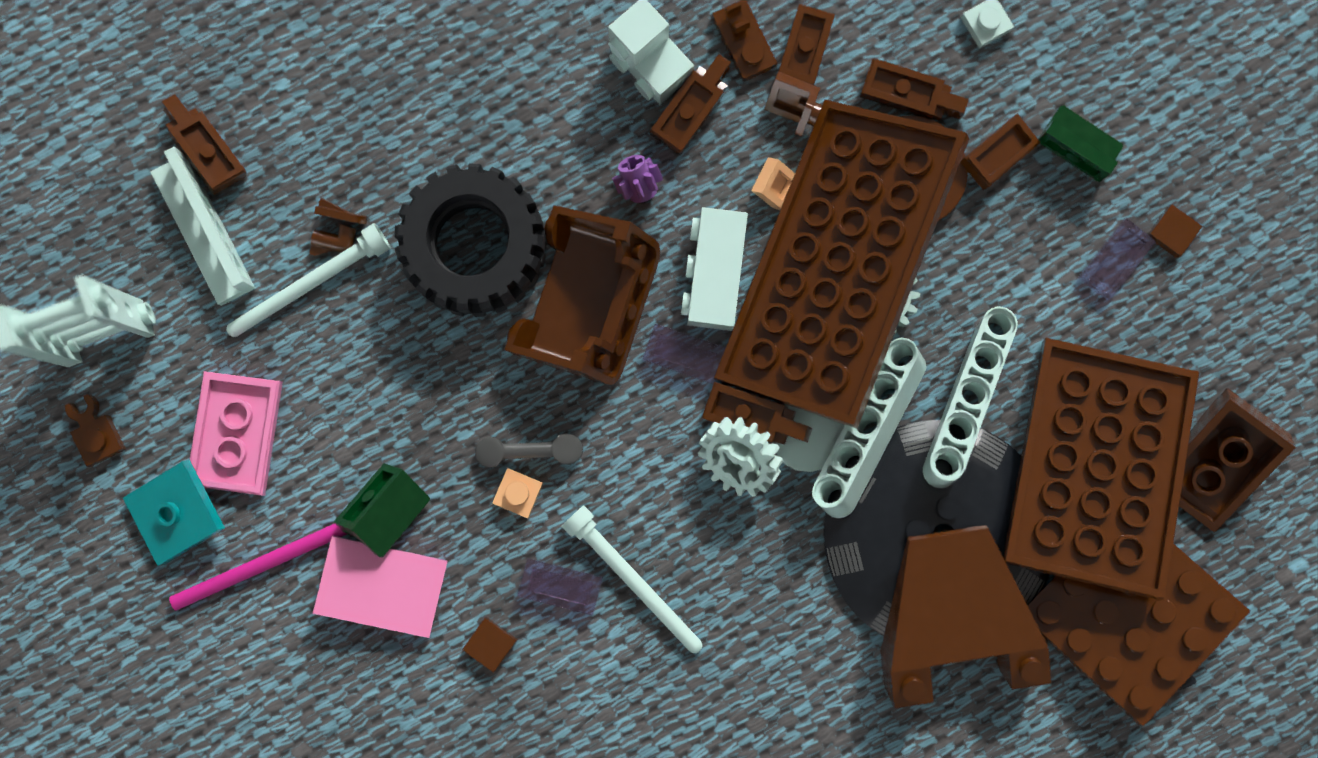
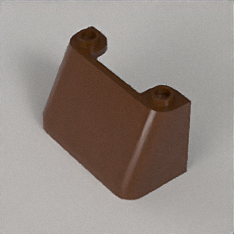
[505,205,660,385]

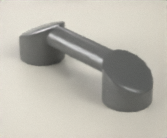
[475,433,583,468]

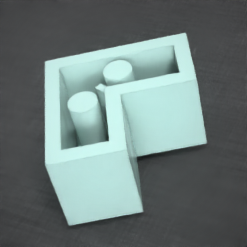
[608,0,694,105]

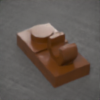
[711,0,778,82]

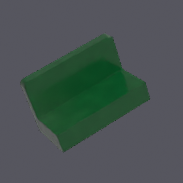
[1038,105,1123,183]
[333,463,430,557]

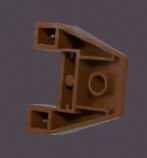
[880,525,1051,709]

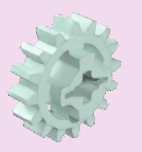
[698,417,783,497]

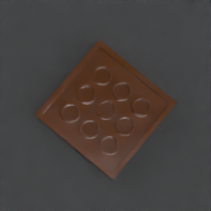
[1028,544,1251,727]

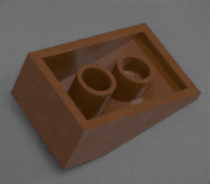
[1179,388,1296,533]

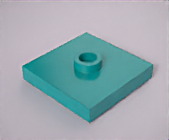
[123,460,225,566]

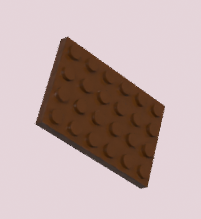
[1003,338,1199,600]

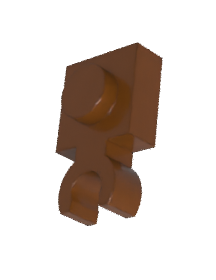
[65,394,126,467]

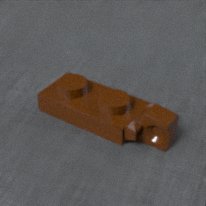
[650,54,731,156]
[860,58,969,120]
[162,94,246,195]
[702,382,813,445]

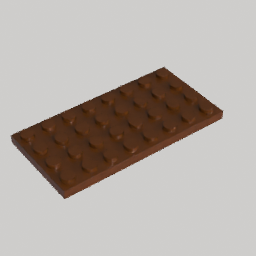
[714,99,969,429]

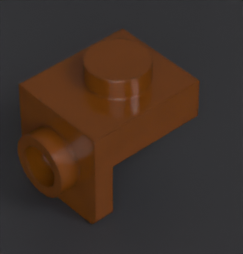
[764,71,822,136]

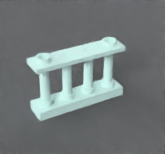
[0,275,156,367]

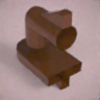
[310,198,368,256]

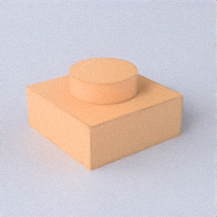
[751,157,795,210]
[492,468,543,518]

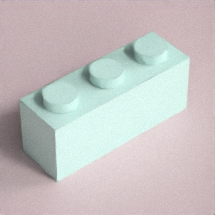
[681,207,748,331]

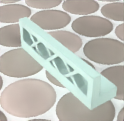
[150,147,255,306]

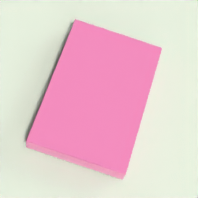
[190,371,283,496]
[313,536,447,638]

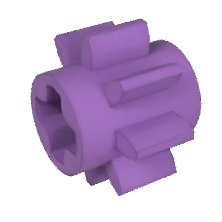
[612,155,663,203]

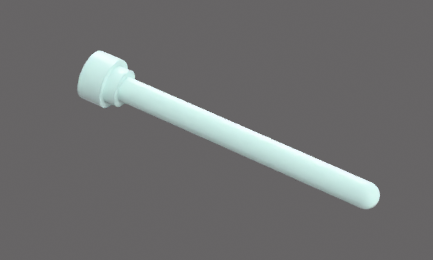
[226,223,391,337]
[561,505,702,653]

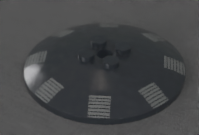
[823,420,1049,636]

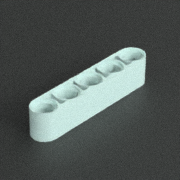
[923,306,1018,488]
[812,338,926,518]

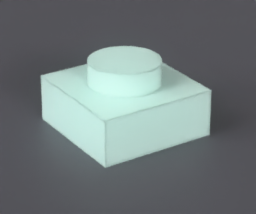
[961,0,1014,49]

